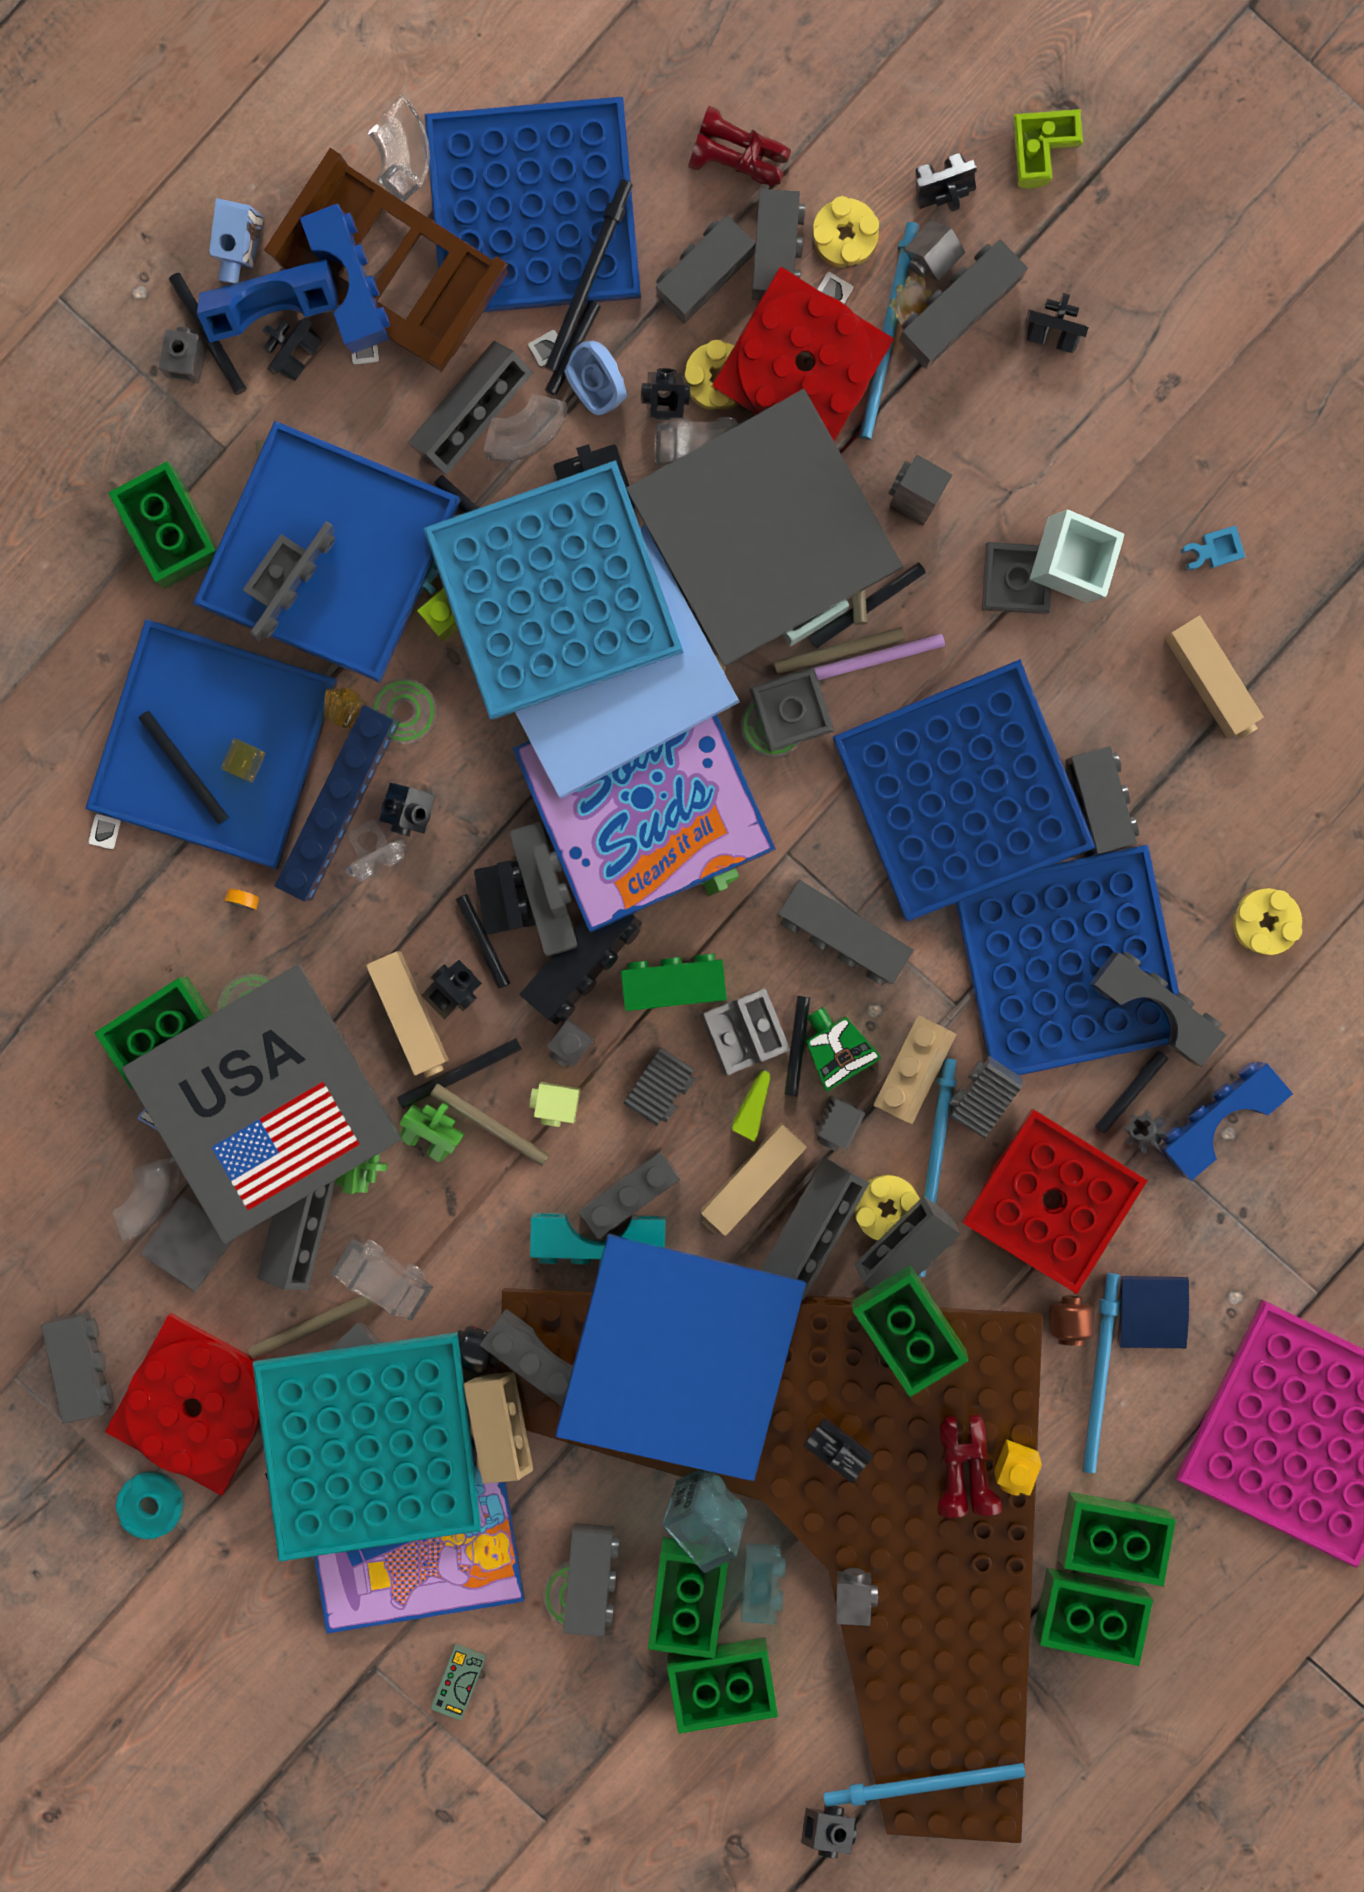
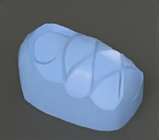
[564,341,627,415]

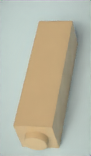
[1164,615,1264,739]
[366,951,449,1078]
[700,1122,807,1236]

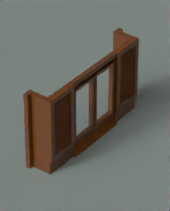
[264,148,509,373]

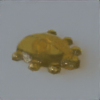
[889,277,931,324]

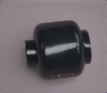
[458,1326,498,1374]

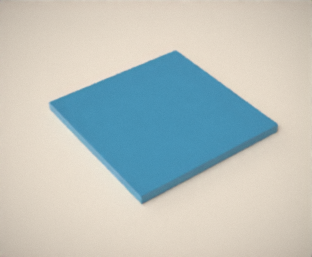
[424,460,684,720]

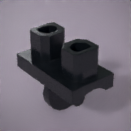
[915,153,977,212]
[1026,292,1089,353]
[263,317,323,381]
[803,1417,873,1484]

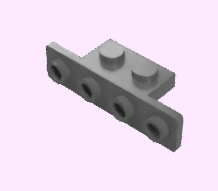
[243,521,336,643]
[510,822,578,956]

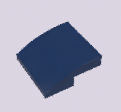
[1117,1276,1189,1349]

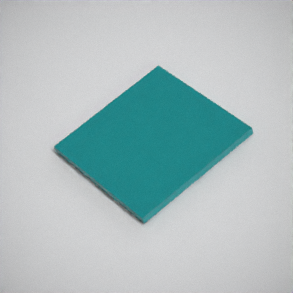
[253,1332,482,1562]

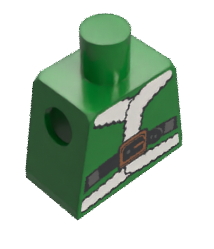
[805,1006,882,1092]

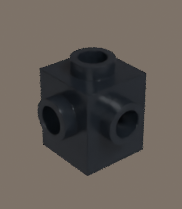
[641,368,690,420]
[379,783,435,837]
[421,960,482,1020]
[801,1805,857,1859]

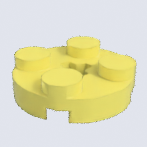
[813,196,879,268]
[685,340,738,410]
[1232,888,1302,955]
[854,1174,920,1240]

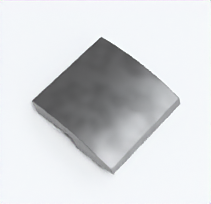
[700,988,790,1076]
[141,1196,234,1293]

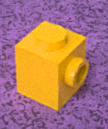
[994,1439,1042,1496]

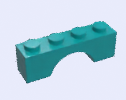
[530,1213,666,1264]

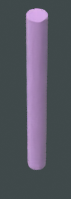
[814,634,945,680]

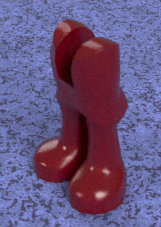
[688,105,791,186]
[937,1414,1003,1518]

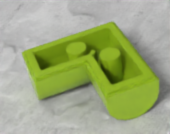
[1013,109,1083,189]

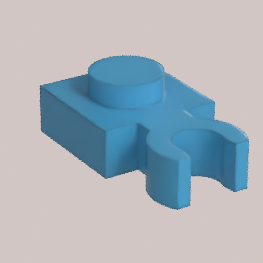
[1180,525,1246,571]

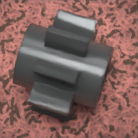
[1123,1110,1168,1154]

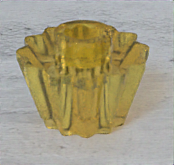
[323,687,370,729]

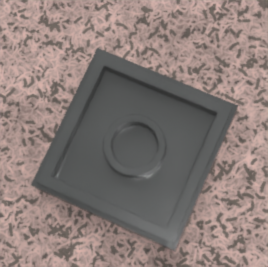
[982,542,1051,614]
[750,667,834,752]

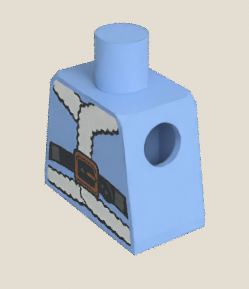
[209,198,264,284]

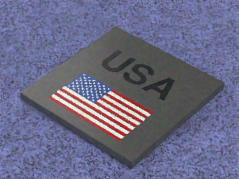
[122,964,403,1244]

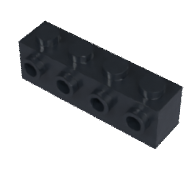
[519,914,643,1025]

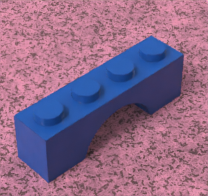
[300,203,391,354]
[197,259,338,343]
[1160,1061,1293,1181]

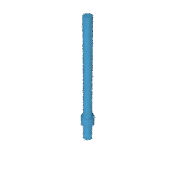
[1083,1272,1120,1473]
[824,1763,1026,1807]

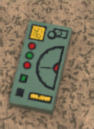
[430,1643,486,1721]

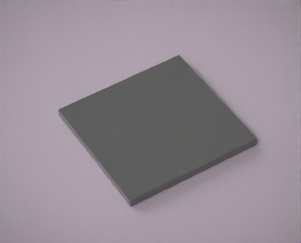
[626,389,903,667]

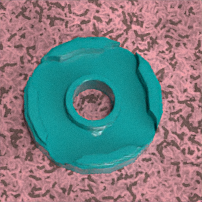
[115,1471,185,1540]

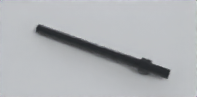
[545,179,633,373]

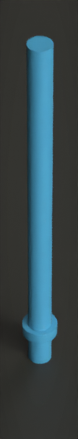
[858,222,919,440]
[918,1058,957,1277]

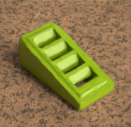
[731,1069,770,1142]

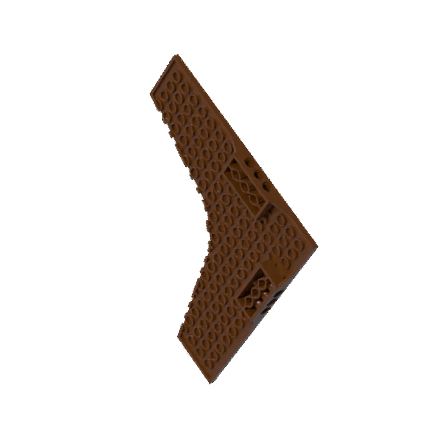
[500,1288,1043,1843]

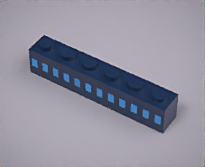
[274,705,400,902]

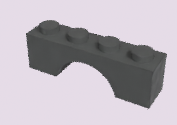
[1089,951,1226,1067]
[480,1309,573,1406]

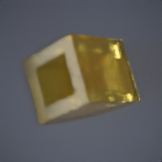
[220,738,266,783]

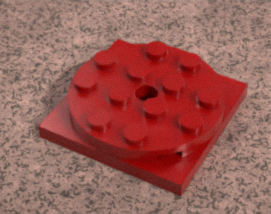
[711,266,894,441]
[961,1108,1148,1294]
[105,1313,261,1496]

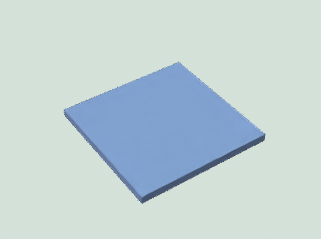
[515,525,740,799]

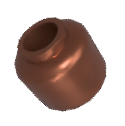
[1049,1295,1094,1346]

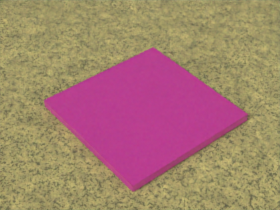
[1175,1300,1364,1568]

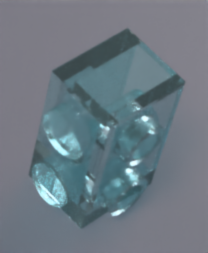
[740,1543,786,1625]

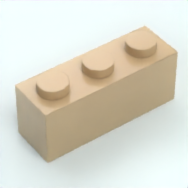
[874,1015,957,1124]
[464,1371,533,1484]

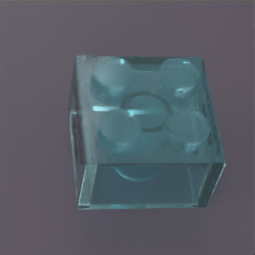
[662,1469,748,1573]

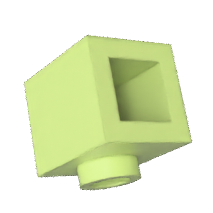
[529,1082,581,1127]

